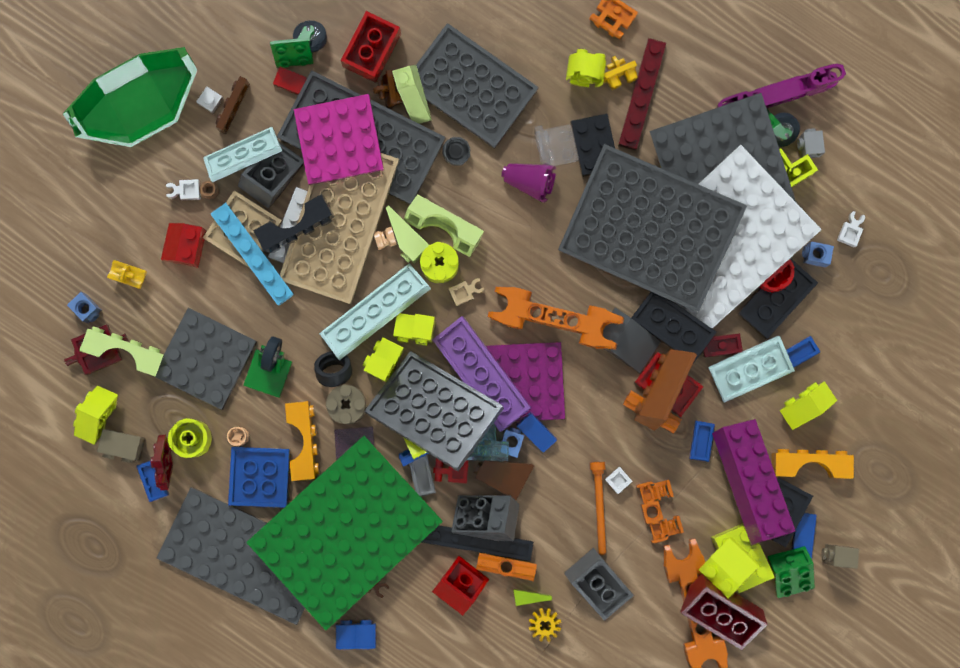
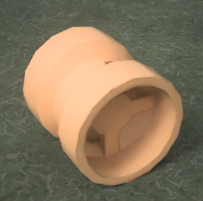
[374,227,397,250]
[227,427,250,446]

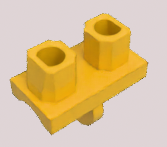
[604,56,638,90]
[107,260,147,289]

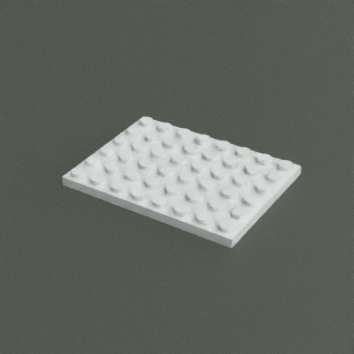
[675,145,822,328]

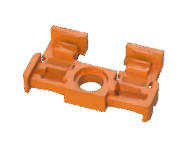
[636,480,684,543]

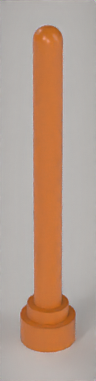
[590,462,606,556]

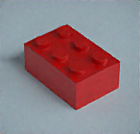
[340,11,401,83]

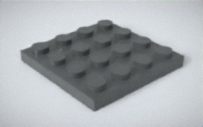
[154,308,257,410]

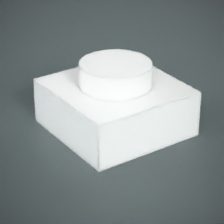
[196,87,224,113]
[605,467,632,494]

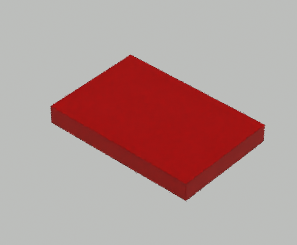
[634,352,704,417]

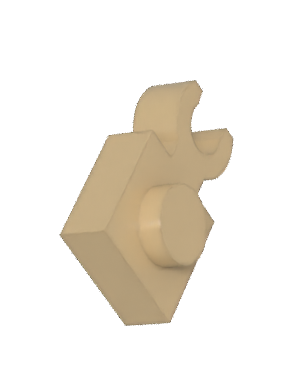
[449,278,484,307]

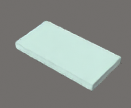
[203,127,282,182]
[708,336,795,403]

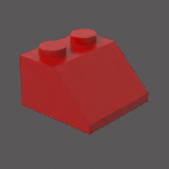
[161,223,207,268]
[432,556,489,616]

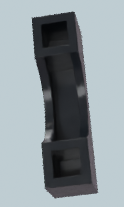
[253,194,335,253]

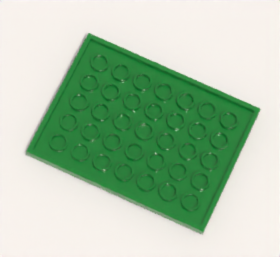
[246,436,443,631]

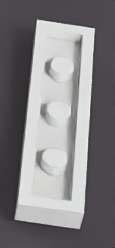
[268,187,308,263]

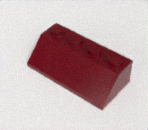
[680,574,768,650]

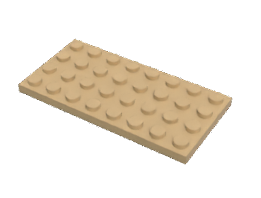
[280,153,399,304]

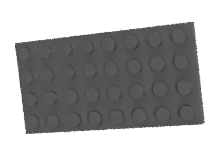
[277,70,446,204]
[156,487,305,625]

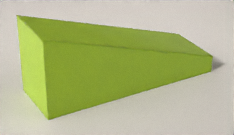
[513,589,552,606]

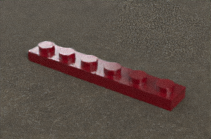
[618,38,666,150]

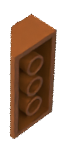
[634,349,697,431]

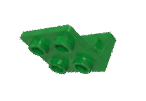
[767,546,815,598]

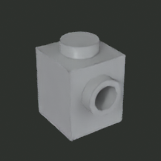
[797,128,825,158]

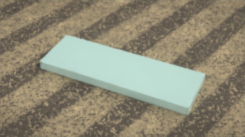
[319,263,431,360]

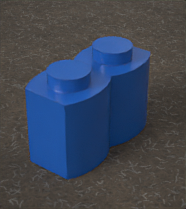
[336,619,376,649]

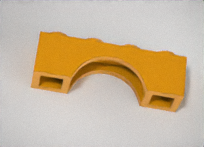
[285,401,320,481]
[771,449,854,479]

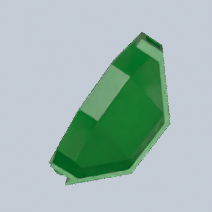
[63,47,197,147]

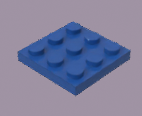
[228,447,290,508]

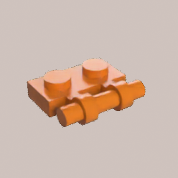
[589,0,638,40]

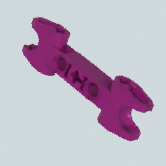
[716,64,846,109]

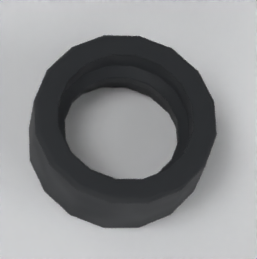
[314,351,352,387]

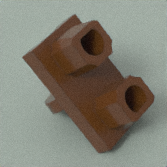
[373,70,403,109]

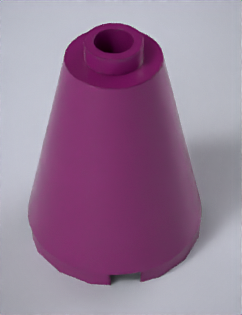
[501,163,556,203]

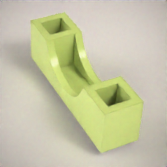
[404,194,484,257]
[79,326,163,377]

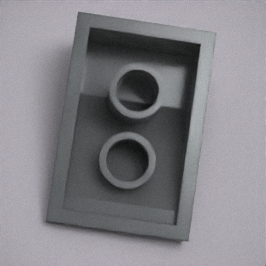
[238,142,304,208]
[603,308,661,373]
[564,548,634,621]

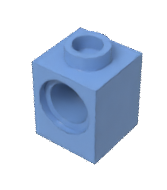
[802,241,834,267]
[67,292,102,323]
[499,427,524,458]

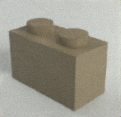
[97,429,145,463]
[821,544,859,569]

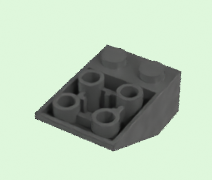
[451,495,520,541]

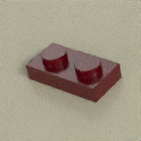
[703,333,743,358]

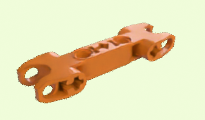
[487,287,624,350]
[663,538,728,668]

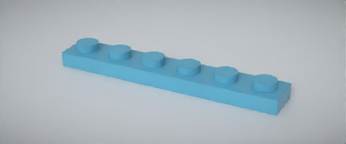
[211,203,294,306]

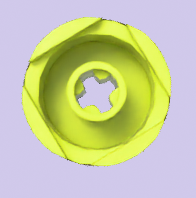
[566,49,606,87]
[420,242,459,283]
[168,419,212,458]

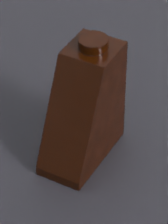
[473,461,534,500]

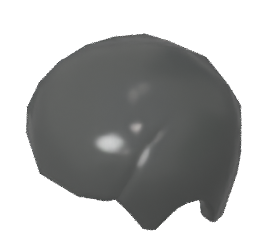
[442,137,470,166]

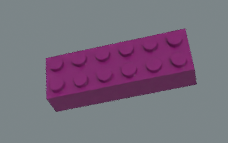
[712,419,795,545]

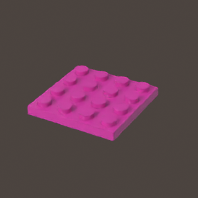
[294,94,384,185]

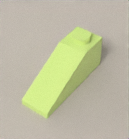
[392,65,432,124]
[386,205,429,264]

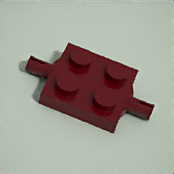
[64,324,129,375]
[151,435,174,491]

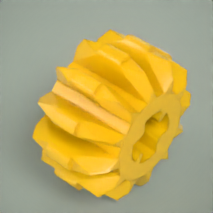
[528,608,561,642]

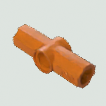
[623,390,682,434]
[476,552,537,581]

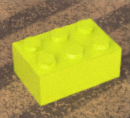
[711,523,775,593]

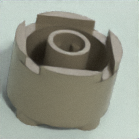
[326,385,367,424]

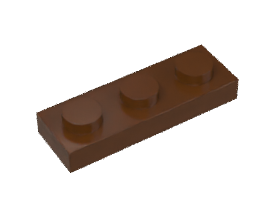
[216,76,250,134]

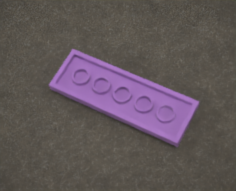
[433,316,532,432]

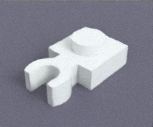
[166,179,200,200]
[837,211,865,248]

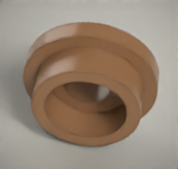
[200,181,219,200]

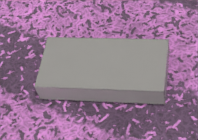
[409,455,436,497]

